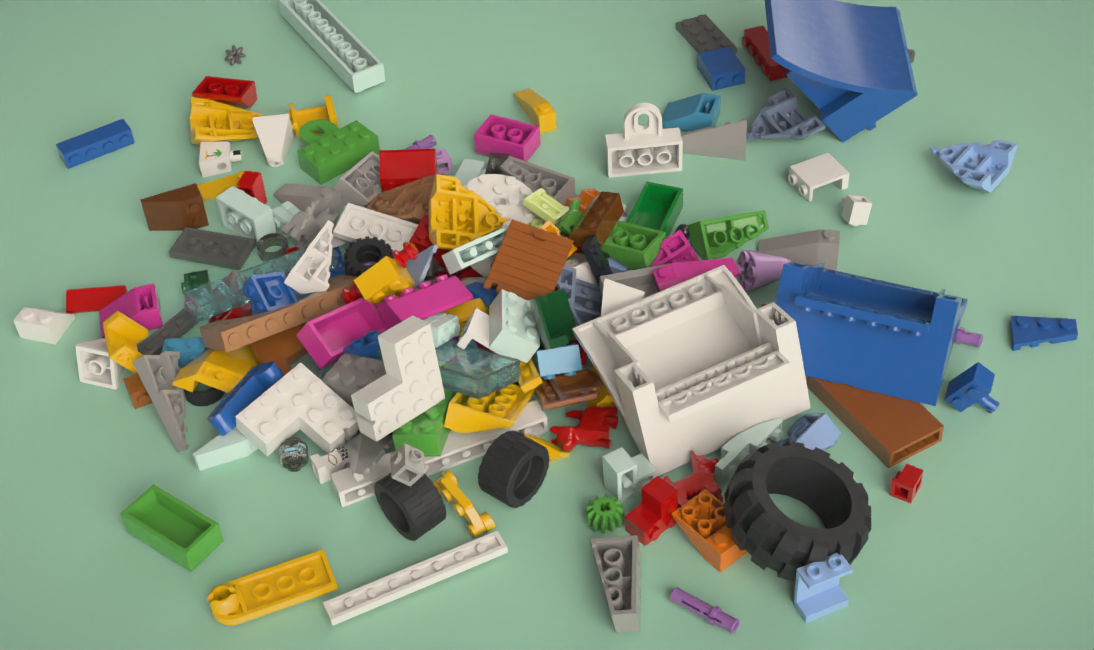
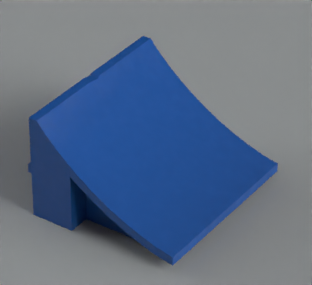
[764,0,918,142]
[775,262,968,406]

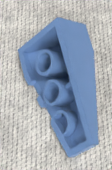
[778,413,842,450]

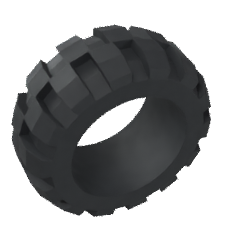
[723,441,871,581]

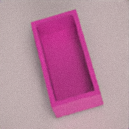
[296,297,391,370]

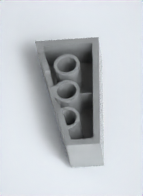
[590,535,641,633]

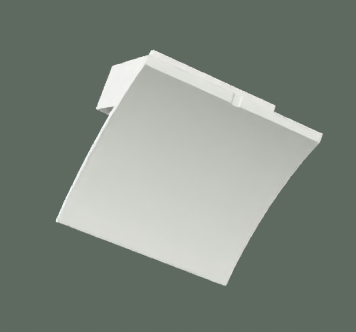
[572,265,811,476]

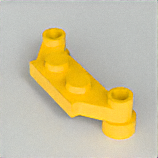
[433,470,495,538]

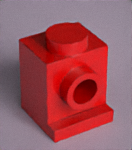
[889,464,924,504]

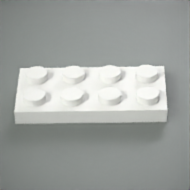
[333,203,418,251]

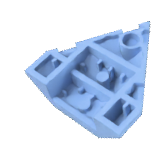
[930,140,1017,193]

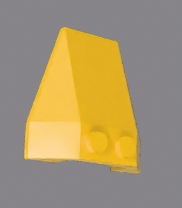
[189,97,263,146]

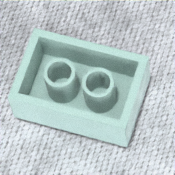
[216,186,278,248]
[489,289,540,363]

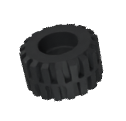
[344,236,394,277]

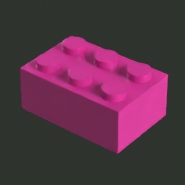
[474,114,541,162]

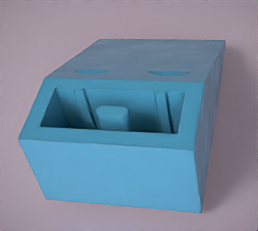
[662,93,721,131]

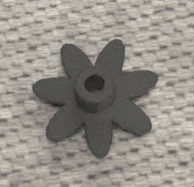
[224,45,246,66]

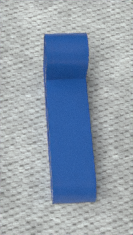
[207,361,285,436]

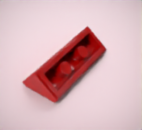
[66,285,128,314]

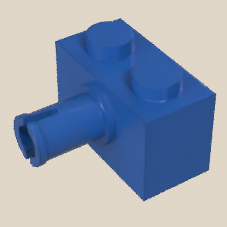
[944,362,999,413]

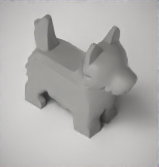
[281,200,339,248]

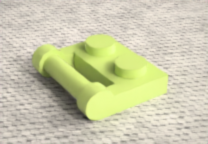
[522,188,569,225]

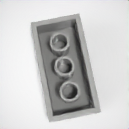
[321,353,386,406]

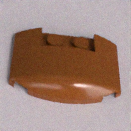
[533,368,601,411]

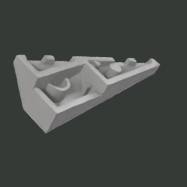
[681,118,747,161]
[133,351,189,452]

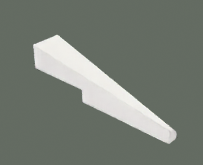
[284,220,334,294]

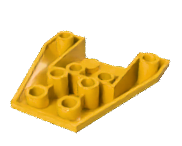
[173,345,257,393]

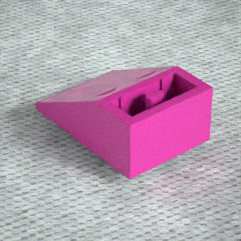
[99,283,163,338]

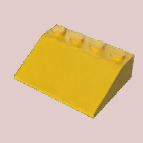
[444,372,535,433]

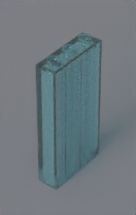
[378,339,520,399]

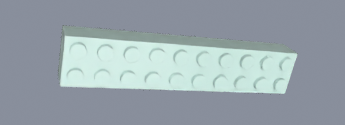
[278,0,386,93]

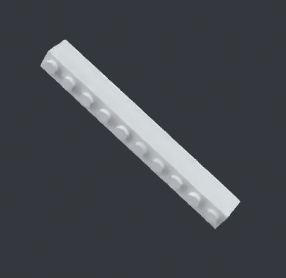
[330,400,548,507]

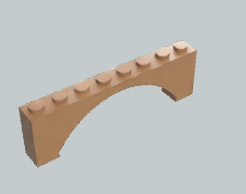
[199,274,362,353]

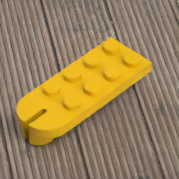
[208,549,338,626]

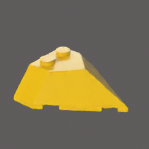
[429,174,510,250]

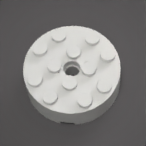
[464,174,536,233]

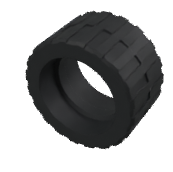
[478,430,550,508]
[374,473,447,541]

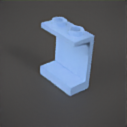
[793,553,853,623]

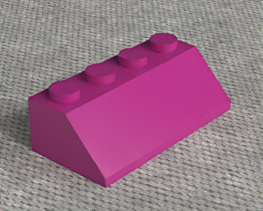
[377,274,474,328]

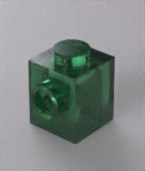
[181,270,212,301]

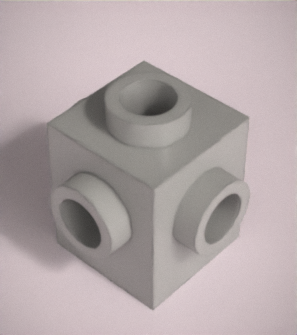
[390,444,425,486]

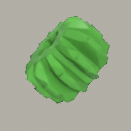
[585,494,625,534]

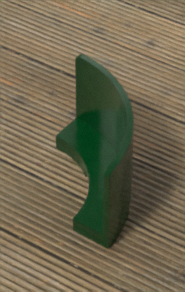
[529,289,576,350]

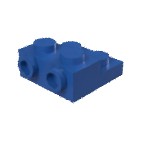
[243,272,298,314]

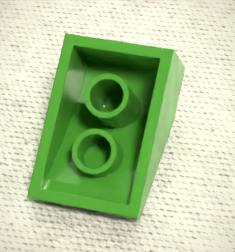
[602,221,666,270]

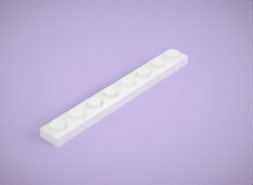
[323,531,508,626]

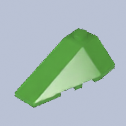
[688,210,769,260]

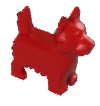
[550,406,618,451]
[663,450,724,508]

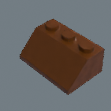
[567,191,624,247]

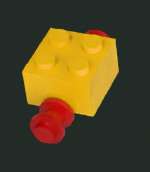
[342,242,419,305]

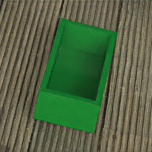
[626,181,683,238]

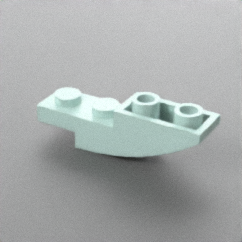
[715,419,783,484]

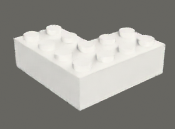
[351,315,445,442]
[235,362,359,457]

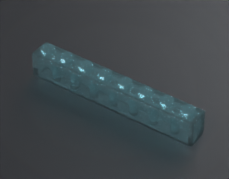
[184,246,338,322]

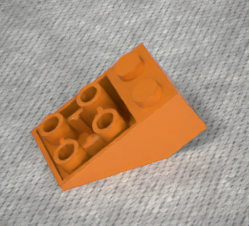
[672,489,747,572]

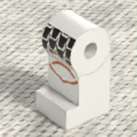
[310,446,351,484]

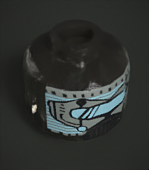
[279,437,308,472]

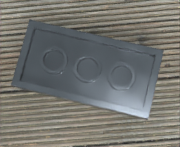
[676,14,737,54]
[169,227,256,270]

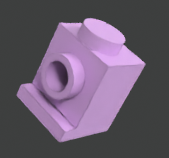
[435,148,453,175]

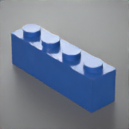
[56,119,135,169]

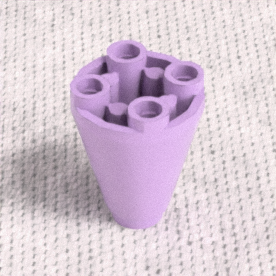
[736,250,791,291]

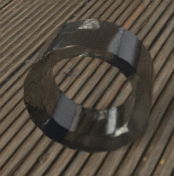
[257,233,289,264]

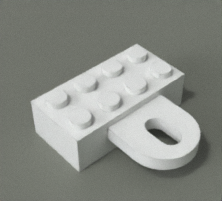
[605,103,683,178]

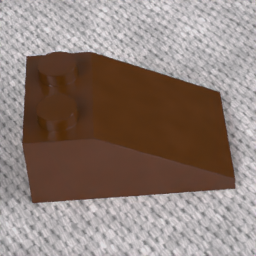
[140,183,209,231]

